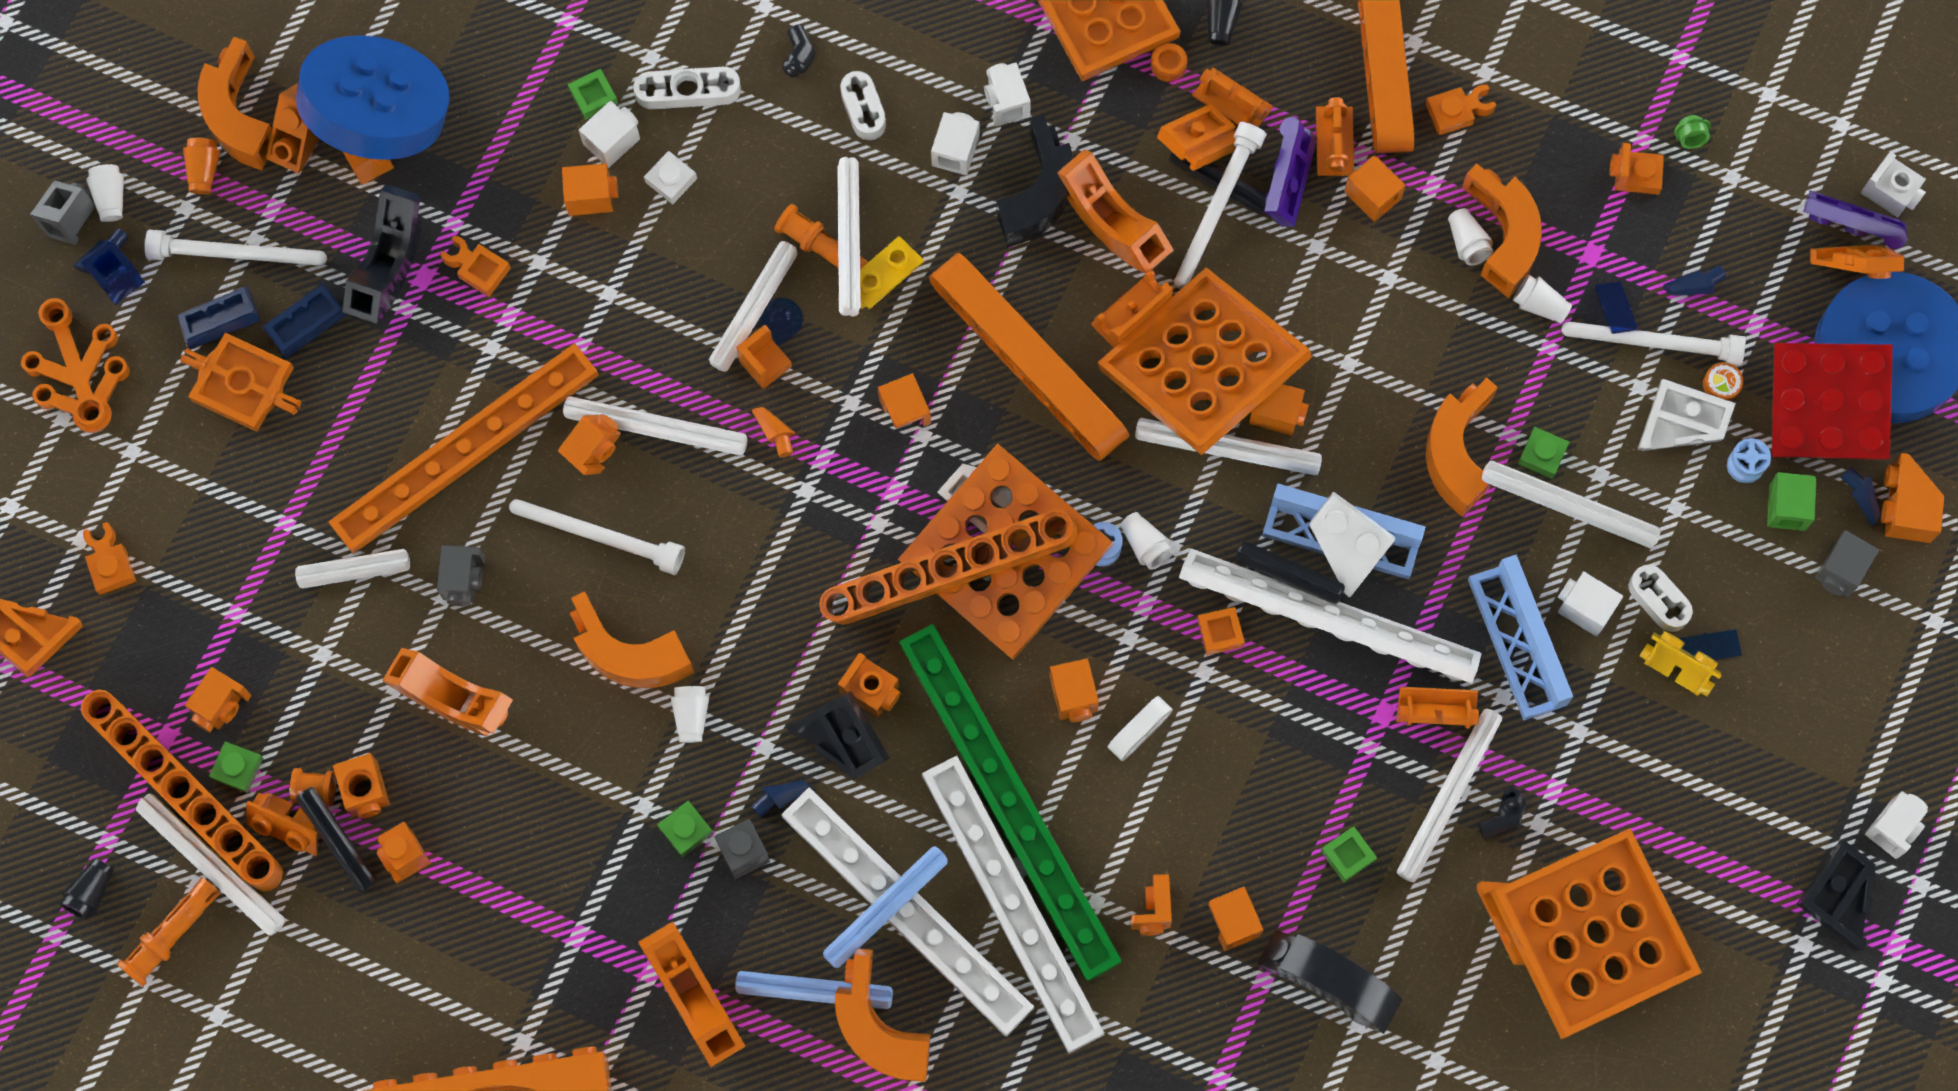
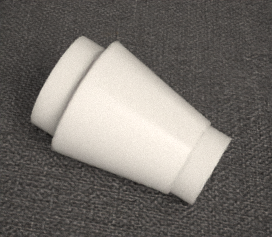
[86,164,124,222]
[1448,208,1493,266]
[1513,275,1572,324]
[1120,512,1173,570]
[671,686,709,743]

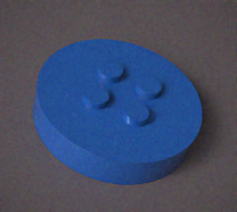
[296,35,449,160]
[1814,272,1958,423]

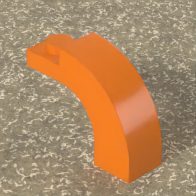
[198,37,272,171]
[1057,149,1173,273]
[1462,163,1542,298]
[1426,378,1498,517]
[570,591,694,688]
[382,648,513,736]
[638,922,746,1067]
[835,949,931,1082]

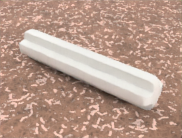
[295,549,410,588]

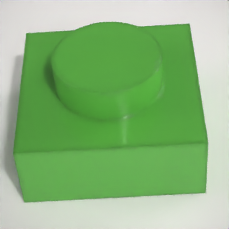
[568,69,618,120]
[1518,427,1569,479]
[209,741,264,794]
[657,801,713,858]
[1321,826,1377,883]

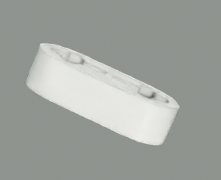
[840,71,886,141]
[1628,565,1693,632]
[1107,696,1173,761]

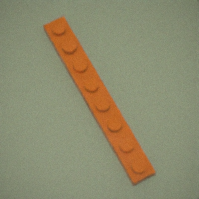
[328,343,599,554]

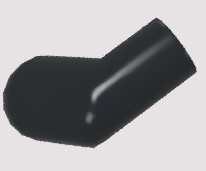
[782,24,815,77]
[1478,788,1526,841]

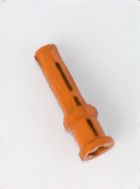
[774,204,869,269]
[116,877,221,987]

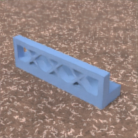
[1262,483,1426,580]
[1468,555,1573,720]

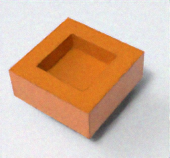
[1197,607,1245,656]

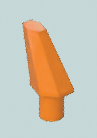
[751,407,795,458]

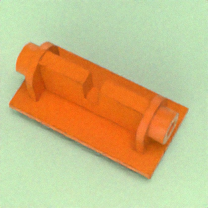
[1192,68,1273,127]
[1316,97,1354,176]
[1396,687,1479,728]
[246,792,322,856]

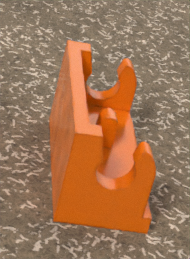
[1091,270,1173,348]

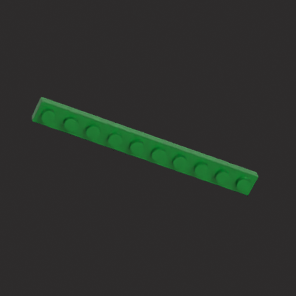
[899,624,1122,982]

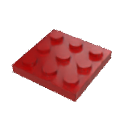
[1771,343,1893,460]

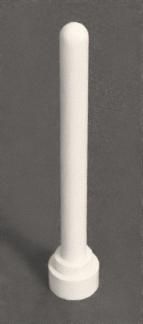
[1174,122,1267,289]
[145,229,327,266]
[1561,322,1746,366]
[509,499,685,575]

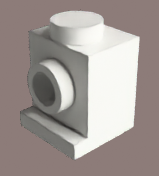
[984,62,1031,127]
[1861,151,1926,218]
[1864,791,1928,859]

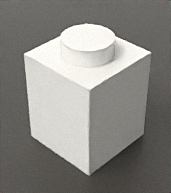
[579,101,640,168]
[931,112,979,175]
[1557,571,1623,637]

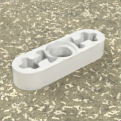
[633,67,741,109]

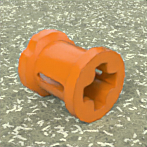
[289,768,337,806]

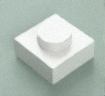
[644,151,697,205]

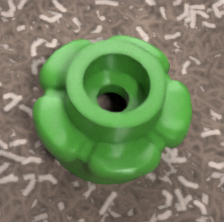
[1674,115,1711,149]

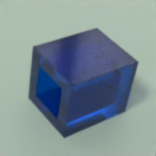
[81,240,145,305]

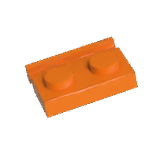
[1157,104,1236,171]

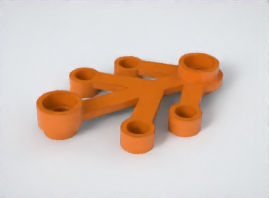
[21,298,130,433]

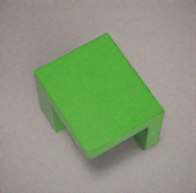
[1767,472,1816,531]

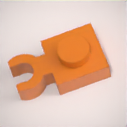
[1426,85,1496,136]
[440,236,511,297]
[83,522,137,595]

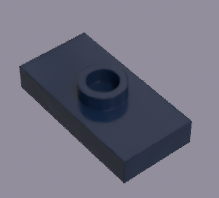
[262,283,347,358]
[177,286,260,350]

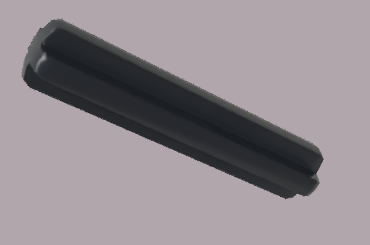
[1169,152,1266,214]
[1236,541,1345,605]
[296,787,376,892]

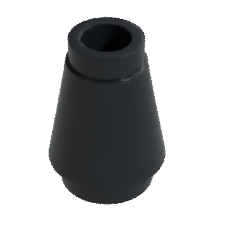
[1207,0,1243,46]
[59,859,114,920]

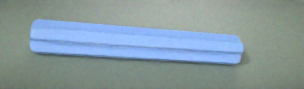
[823,846,948,968]
[735,971,893,1009]

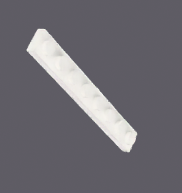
[1179,549,1482,684]
[922,756,1105,1054]
[781,787,1034,1037]

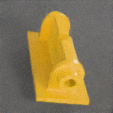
[860,236,925,310]
[1639,631,1721,697]

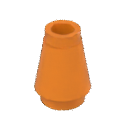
[183,138,221,194]

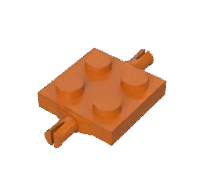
[181,333,301,432]

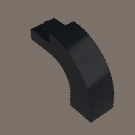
[996,114,1073,248]
[342,184,422,324]
[1257,930,1403,1034]

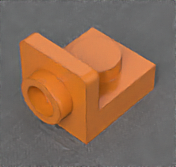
[1610,143,1664,195]
[1131,874,1172,936]

